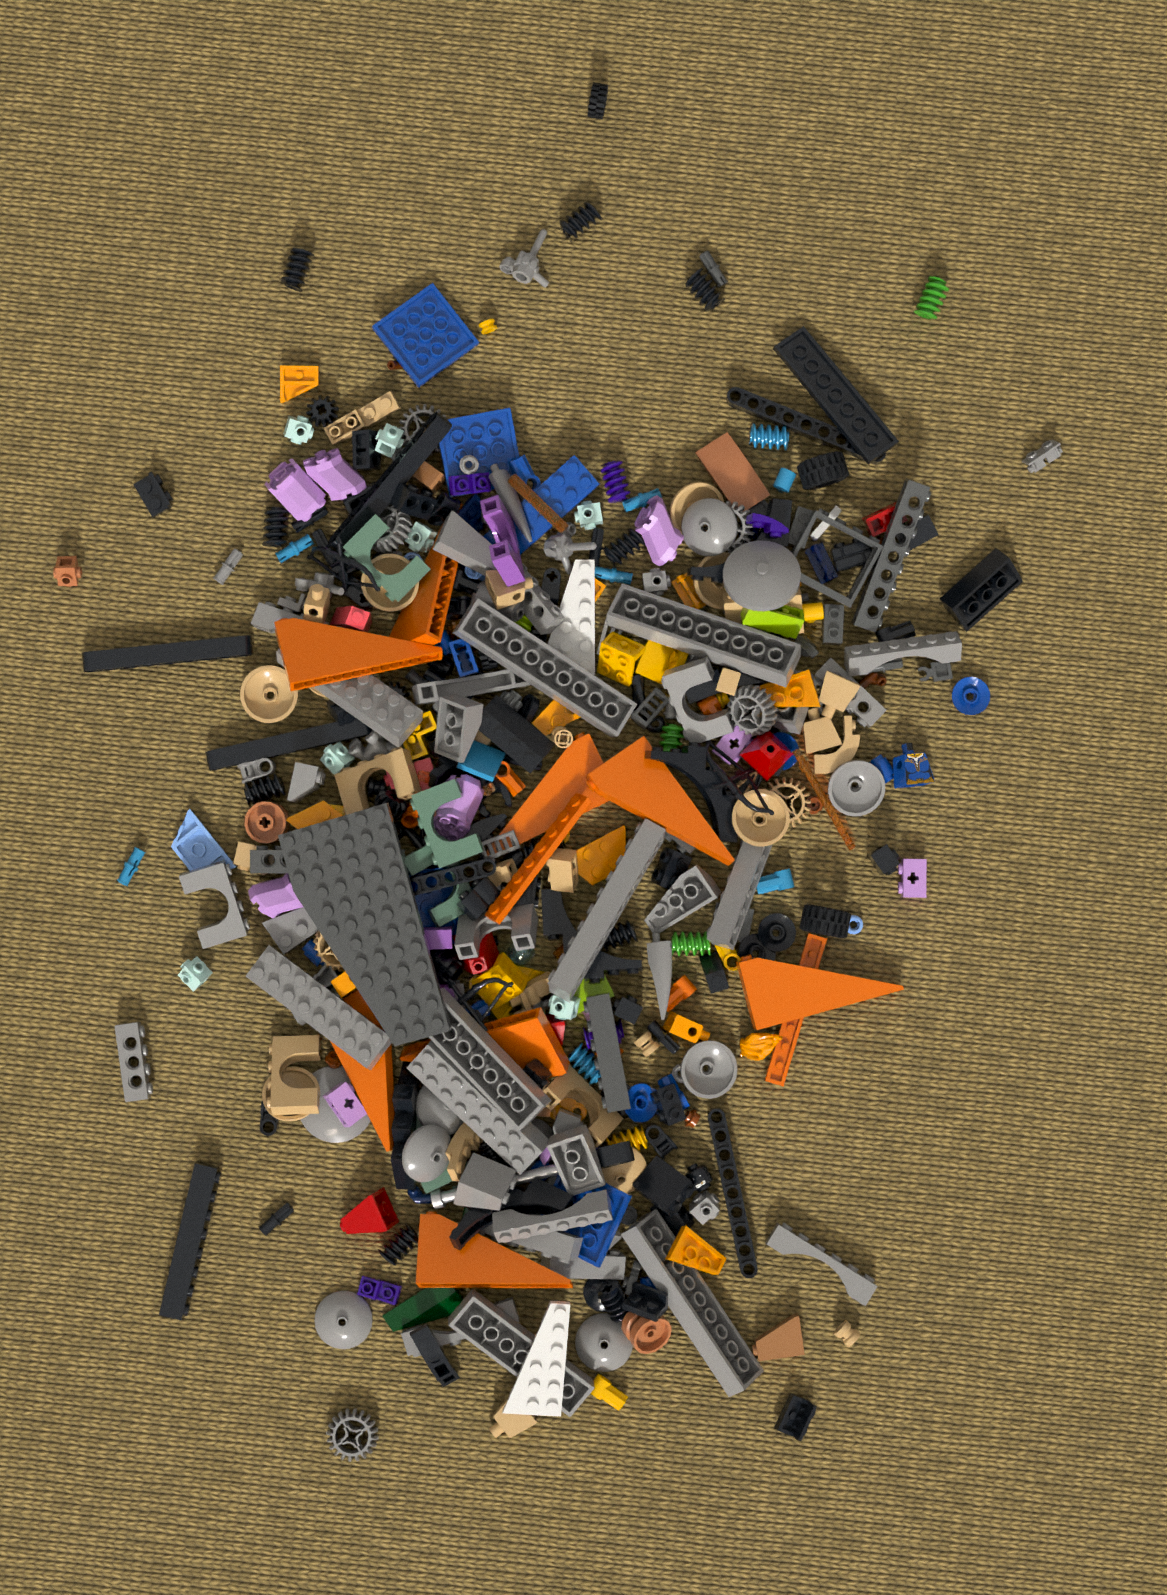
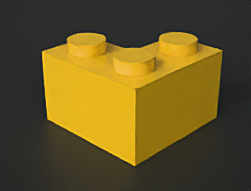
[403,710,437,761]

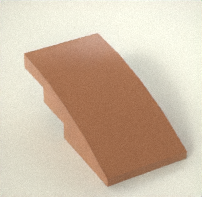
[695,432,770,516]

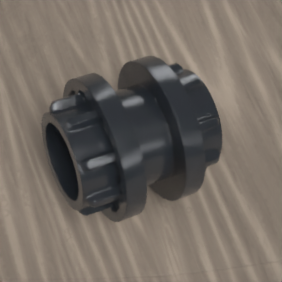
[430,949,464,984]

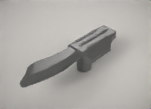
[790,634,819,659]

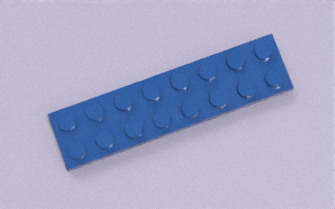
[479,455,600,581]

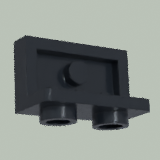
[651,847,692,890]
[650,1083,686,1126]
[774,1393,817,1441]

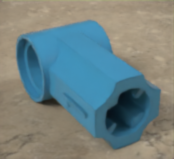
[773,468,796,493]
[756,868,795,894]

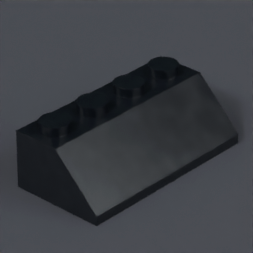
[939,548,1023,632]
[478,695,555,774]

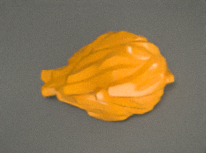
[739,1032,783,1061]

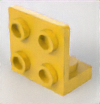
[597,631,646,687]
[634,640,688,685]
[471,952,529,1009]

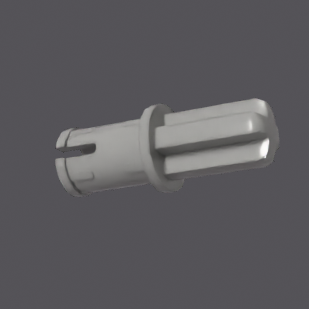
[213,549,243,585]

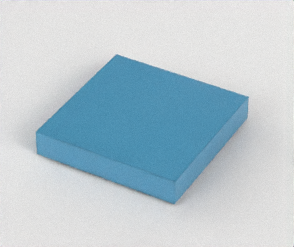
[457,740,505,782]

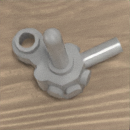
[499,229,549,288]
[544,522,597,574]
[295,572,344,615]

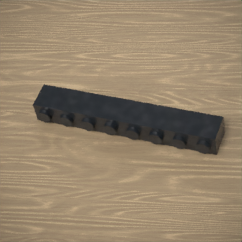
[159,1162,222,1321]

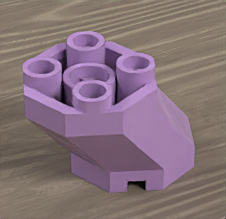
[303,448,367,501]
[265,459,326,522]
[634,495,684,566]
[433,774,484,841]
[248,873,303,918]

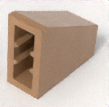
[411,461,446,495]
[752,1313,805,1361]

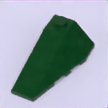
[382,1288,464,1332]

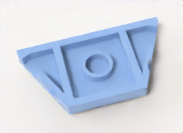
[171,809,237,871]

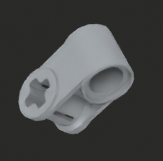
[237,758,276,784]

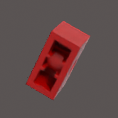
[862,502,908,537]

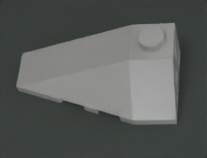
[644,865,721,934]

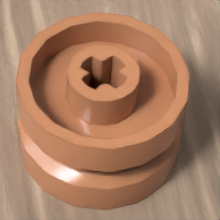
[244,801,291,844]
[621,1312,672,1354]

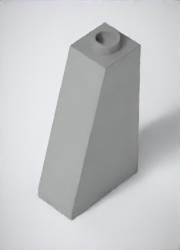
[433,511,497,576]

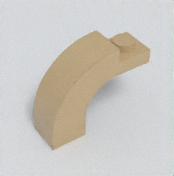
[813,716,860,775]

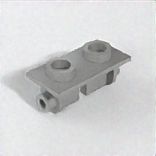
[1022,440,1063,473]

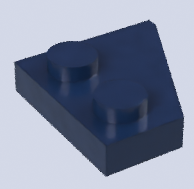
[456,494,484,533]

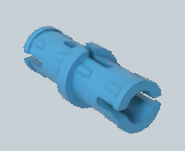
[622,488,662,512]
[275,534,314,564]
[595,566,633,585]
[117,847,146,886]

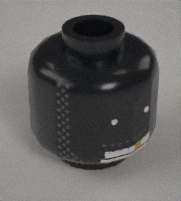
[684,1163,713,1193]

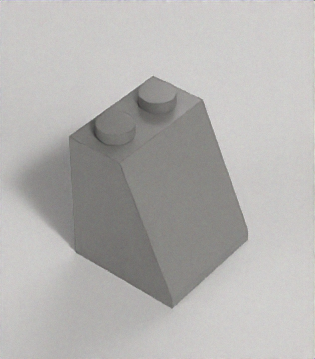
[454,1153,517,1211]

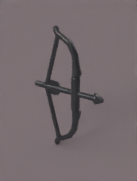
[307,536,381,592]
[705,740,774,815]
[447,977,514,1032]

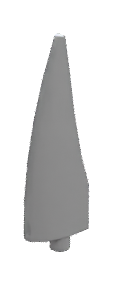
[489,464,532,543]
[647,933,672,1020]

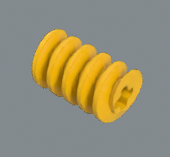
[605,1125,648,1151]

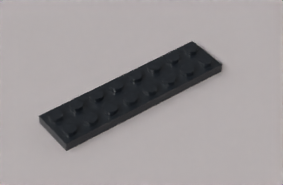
[773,326,899,465]

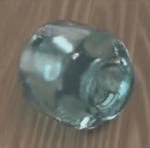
[507,942,535,966]

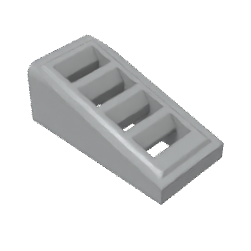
[479,830,521,859]

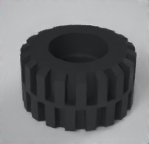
[797,451,849,490]
[799,904,851,938]

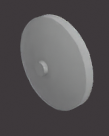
[723,540,801,611]
[300,1065,371,1143]

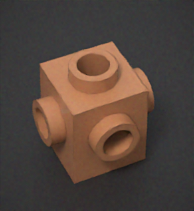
[53,556,82,587]

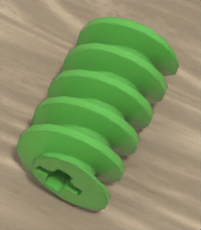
[914,276,949,319]
[659,723,684,752]
[671,931,711,956]

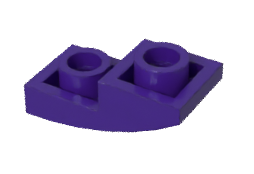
[448,472,491,496]
[746,513,789,538]
[357,1275,402,1305]

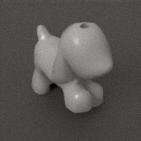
[348,730,404,761]

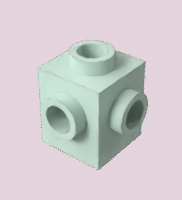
[283,415,314,444]
[375,423,404,458]
[574,501,603,530]
[405,521,437,553]
[320,742,355,775]
[178,957,213,992]
[548,994,581,1020]

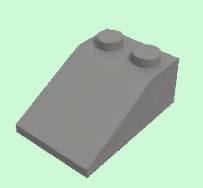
[434,694,483,763]
[547,1124,606,1196]

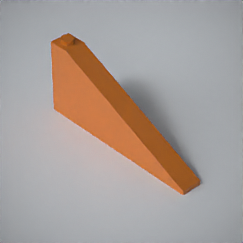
[389,504,463,646]
[274,618,443,691]
[486,732,609,856]
[586,736,735,866]
[736,954,904,1030]
[330,990,395,1152]
[400,1007,570,1078]
[416,1211,573,1288]

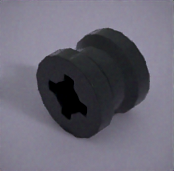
[366,777,385,796]

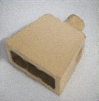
[485,570,533,610]
[303,584,330,624]
[819,670,861,719]
[802,708,842,755]
[489,1396,538,1438]

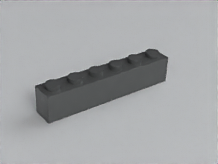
[583,992,631,1113]

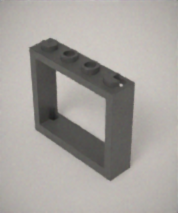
[791,509,883,608]

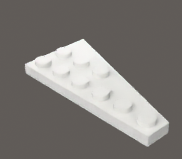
[548,560,595,675]
[502,1301,570,1417]

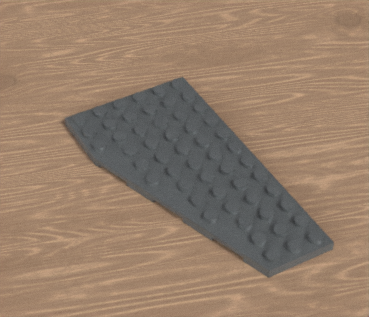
[278,803,452,1046]

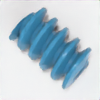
[749,423,789,451]
[568,1043,601,1085]

